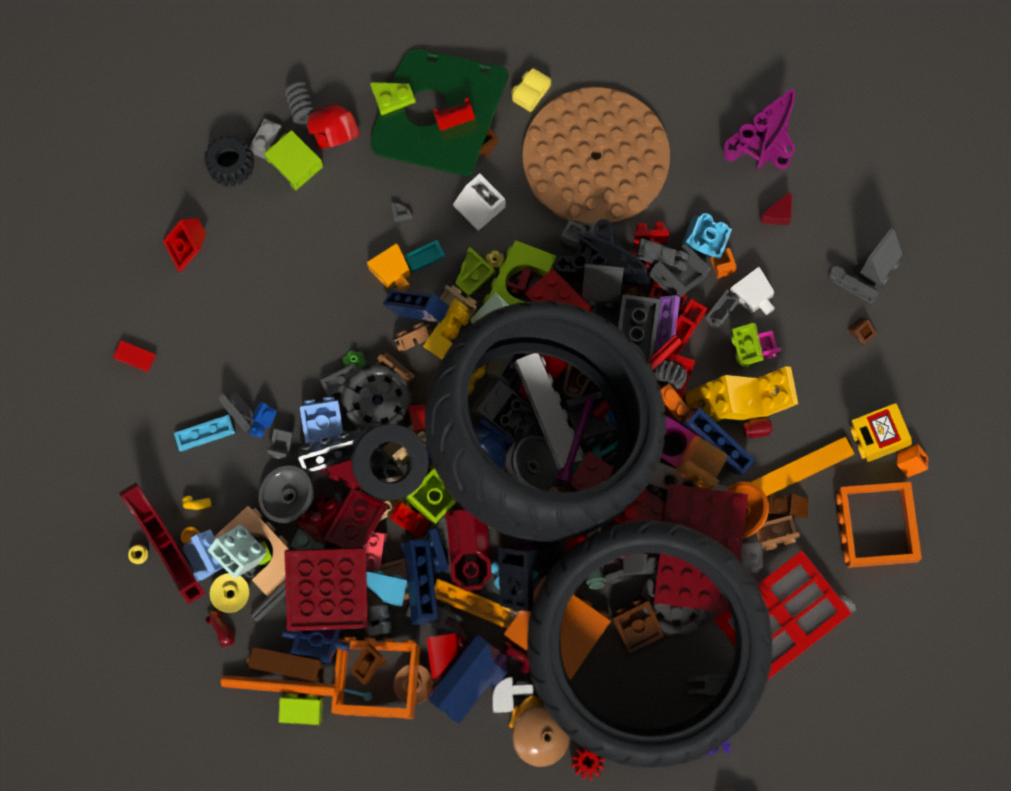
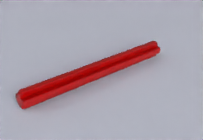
[592,335,682,420]

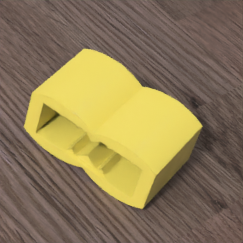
[512,68,551,112]

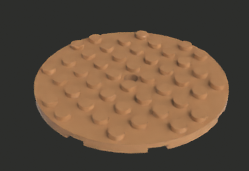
[523,87,670,226]

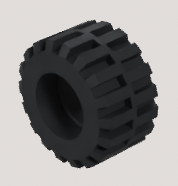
[204,135,254,187]

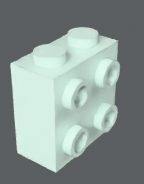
[208,524,267,579]

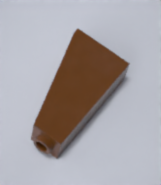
[247,647,325,683]

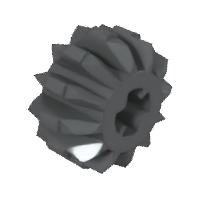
[654,361,687,390]

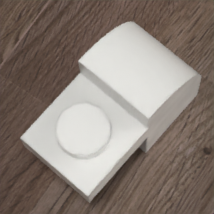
[493,678,533,713]

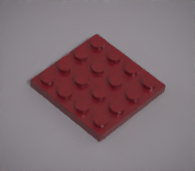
[284,547,368,631]

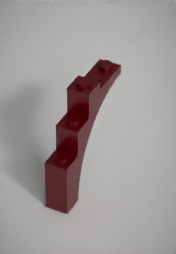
[119,482,206,605]

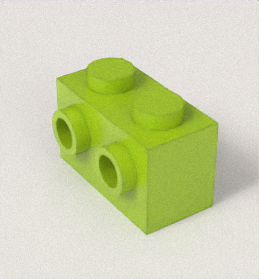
[279,693,324,725]

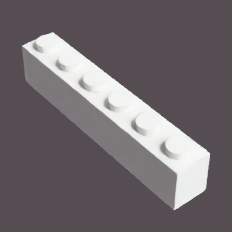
[514,353,583,470]

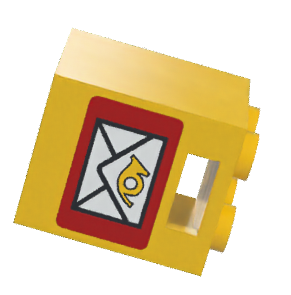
[850,403,912,462]

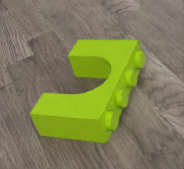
[483,240,557,305]

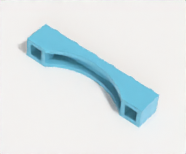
[366,570,407,606]

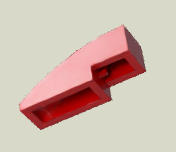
[672,299,709,355]

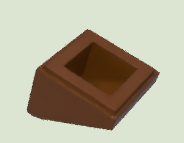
[848,317,877,345]

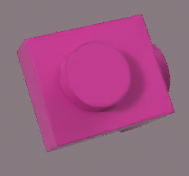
[758,331,781,360]

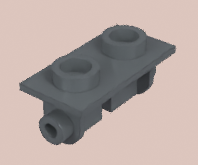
[704,289,740,330]

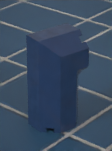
[426,635,507,724]

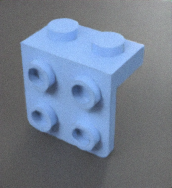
[183,529,224,580]

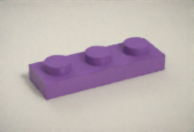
[654,295,680,352]

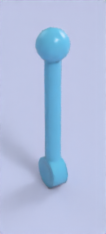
[344,688,372,701]

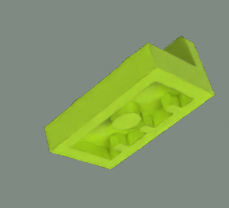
[731,323,764,368]

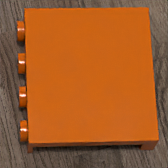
[504,576,611,681]

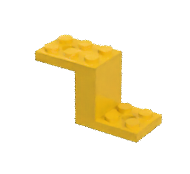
[423,299,486,395]
[685,366,798,422]

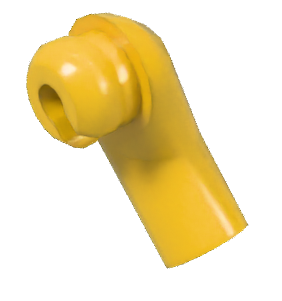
[182,496,211,510]

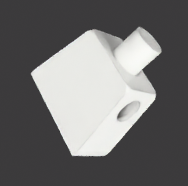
[730,267,775,315]

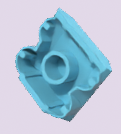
[682,213,732,259]

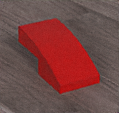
[388,501,431,538]

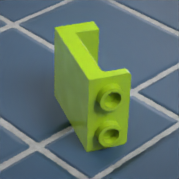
[264,130,323,191]

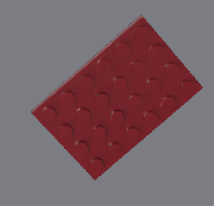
[654,484,748,613]

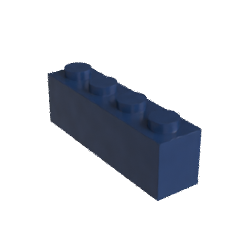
[383,288,450,323]
[679,408,755,475]
[404,540,438,625]

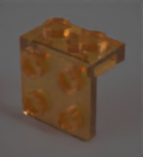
[676,436,727,489]

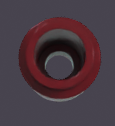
[743,417,773,439]

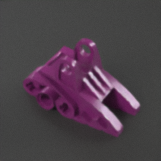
[722,88,795,170]

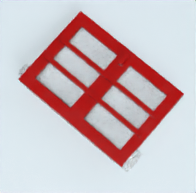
[713,550,856,679]

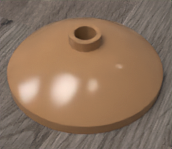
[512,705,570,767]

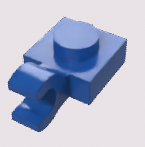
[249,402,277,438]

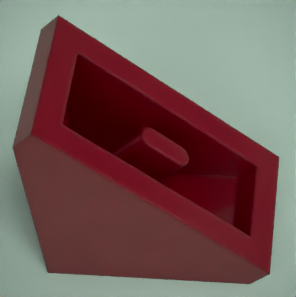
[760,192,792,226]

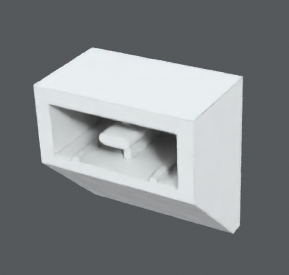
[453,174,505,231]

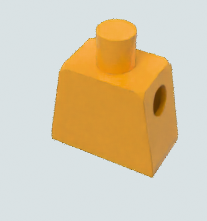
[367,243,410,290]

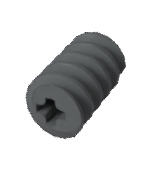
[284,82,314,124]

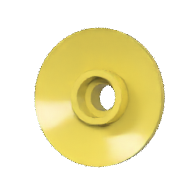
[210,573,249,613]

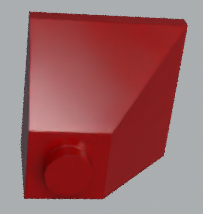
[163,218,206,272]
[426,633,465,679]

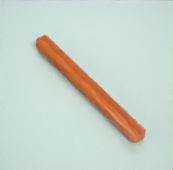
[221,675,337,696]

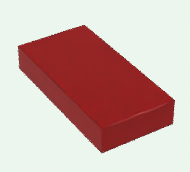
[113,341,156,372]

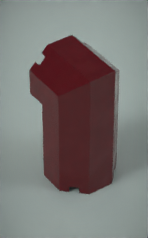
[446,510,492,591]

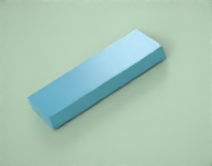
[174,414,235,452]

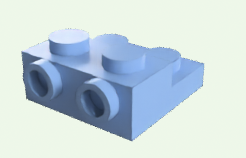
[300,396,343,443]

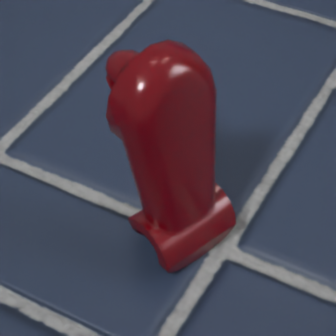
[205,610,235,647]
[500,642,530,674]

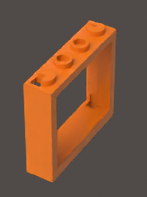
[835,482,922,568]
[331,637,421,719]

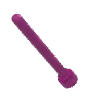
[556,397,594,486]

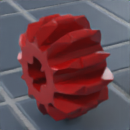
[571,747,605,780]

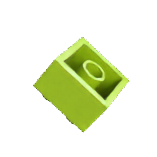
[406,469,457,526]

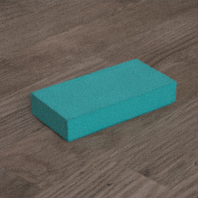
[404,240,445,273]

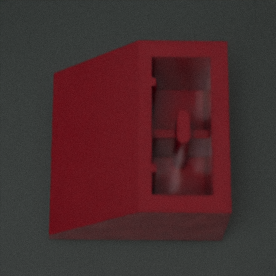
[325,460,373,490]
[295,495,344,545]

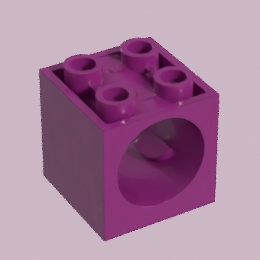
[659,417,701,471]

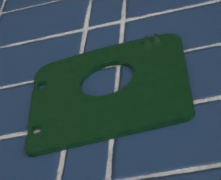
[370,49,509,176]

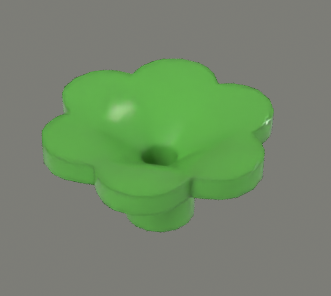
[343,350,366,371]

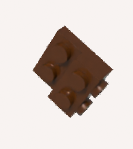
[610,597,665,654]

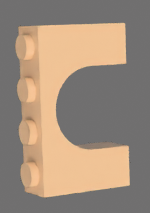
[214,506,295,597]

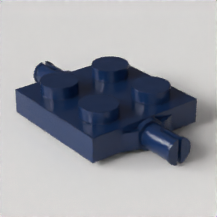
[283,629,350,664]

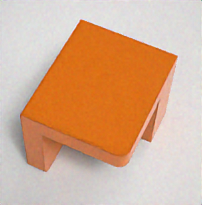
[710,247,737,279]
[897,444,928,477]

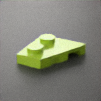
[370,83,416,115]
[455,247,496,297]

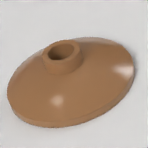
[394,665,433,705]

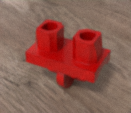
[634,222,669,245]

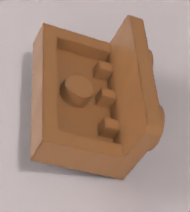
[755,515,800,550]

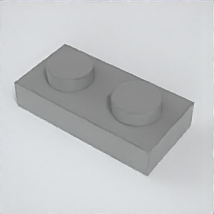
[249,119,282,159]

